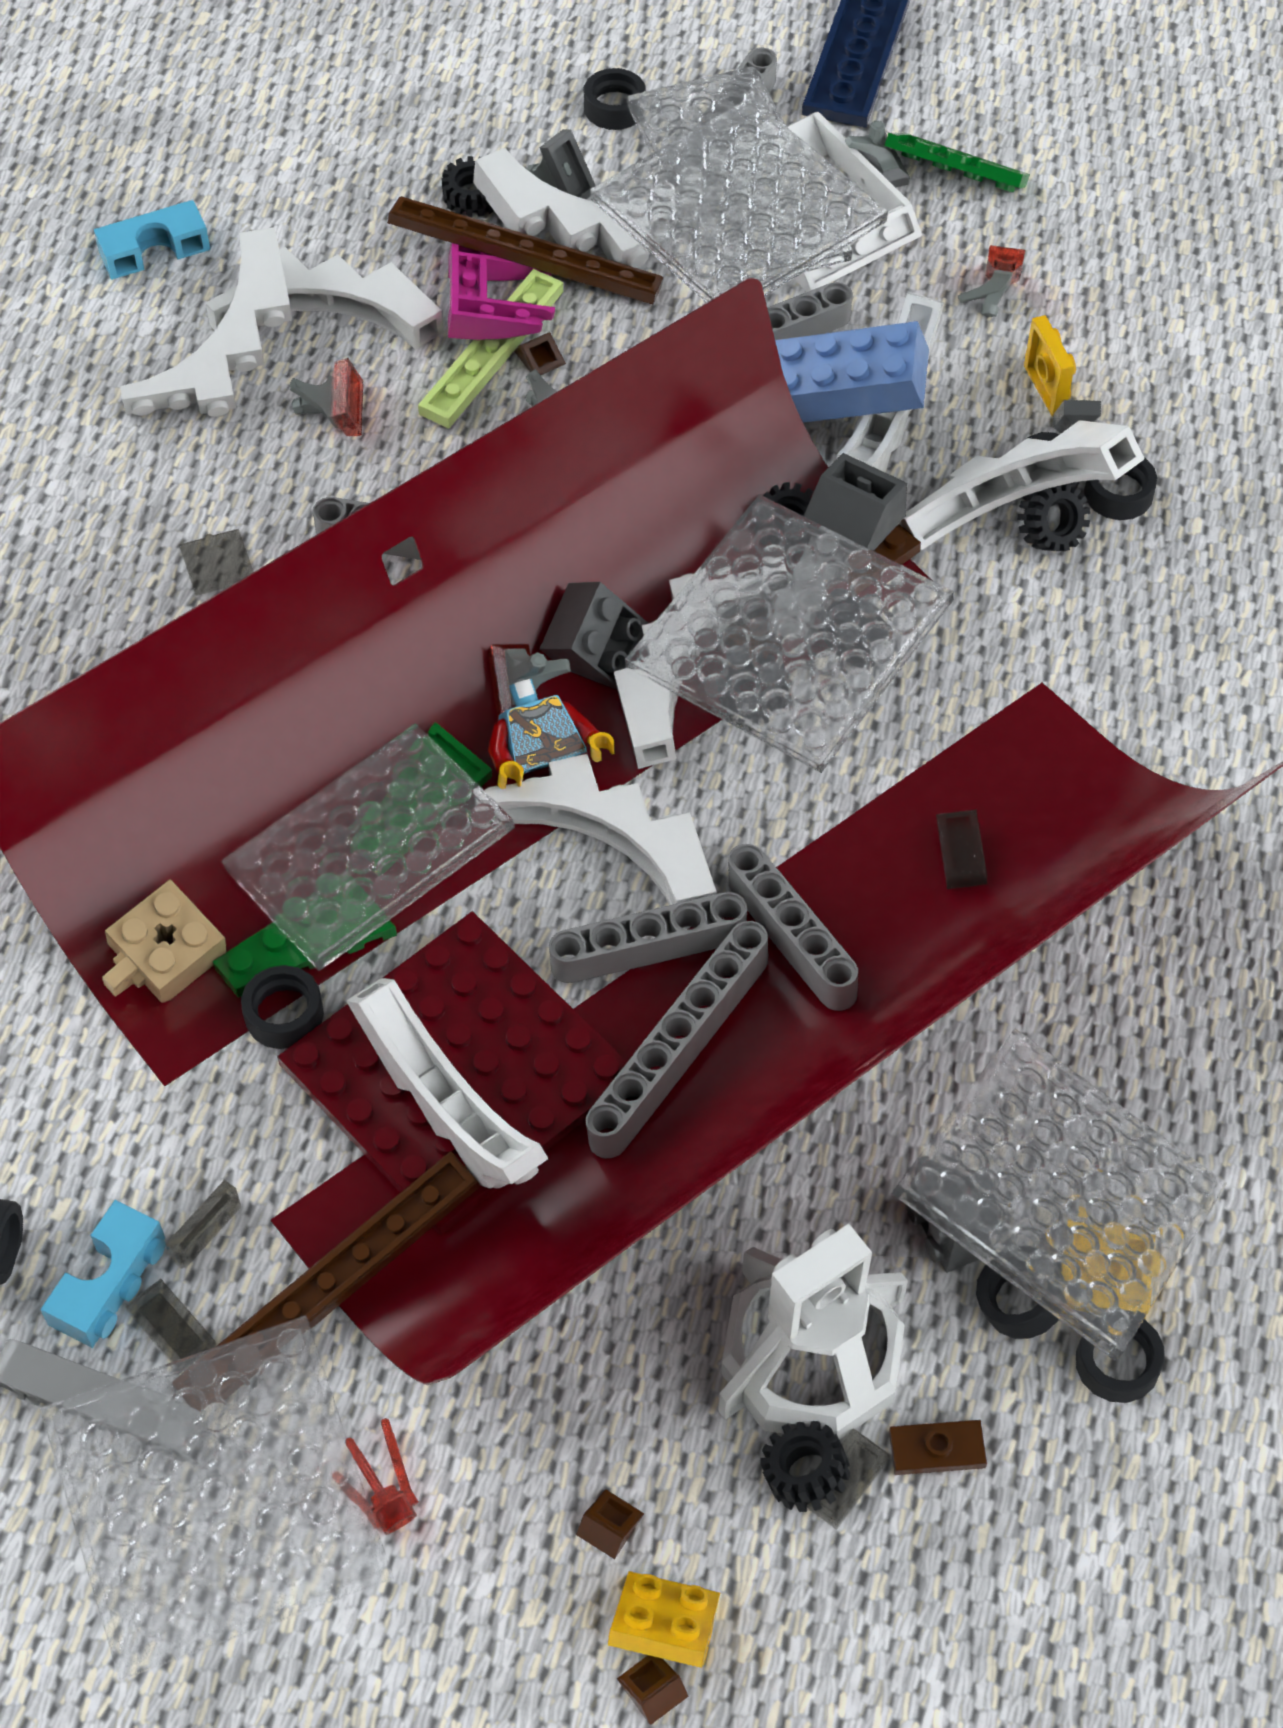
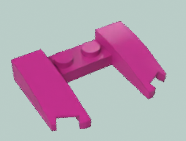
[448,243,555,340]

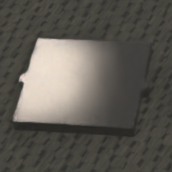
[179,529,254,596]

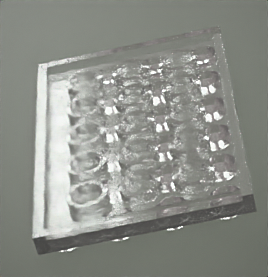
[222,723,515,971]

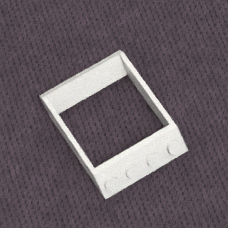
[705,112,923,292]

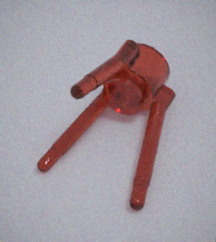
[333,1418,419,1535]

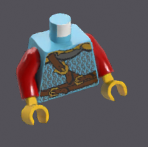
[488,679,614,789]

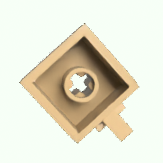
[102,879,226,1003]

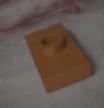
[889,1420,987,1475]

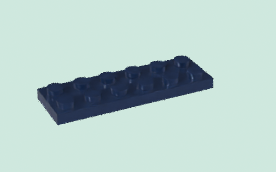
[802,0,911,128]

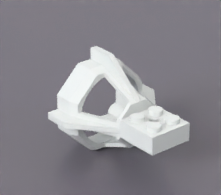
[718,1224,908,1440]

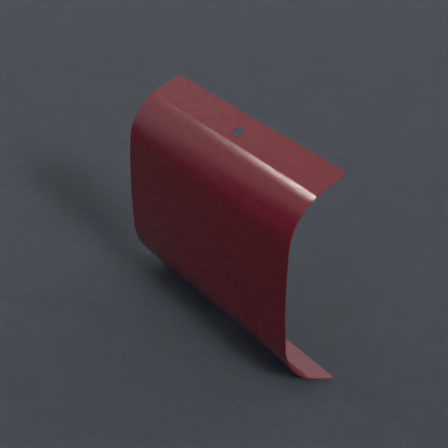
[0,278,1283,1385]

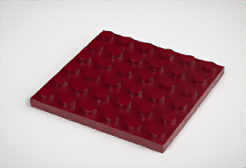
[277,911,627,1235]

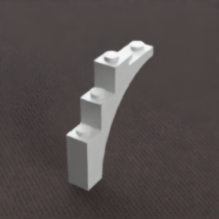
[473,148,702,268]
[120,227,292,417]
[206,247,444,349]
[836,292,944,473]
[900,420,1145,551]
[614,564,789,769]
[474,754,717,905]
[346,978,548,1189]

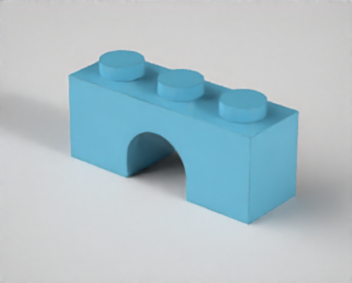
[93,200,210,280]
[40,1200,166,1348]

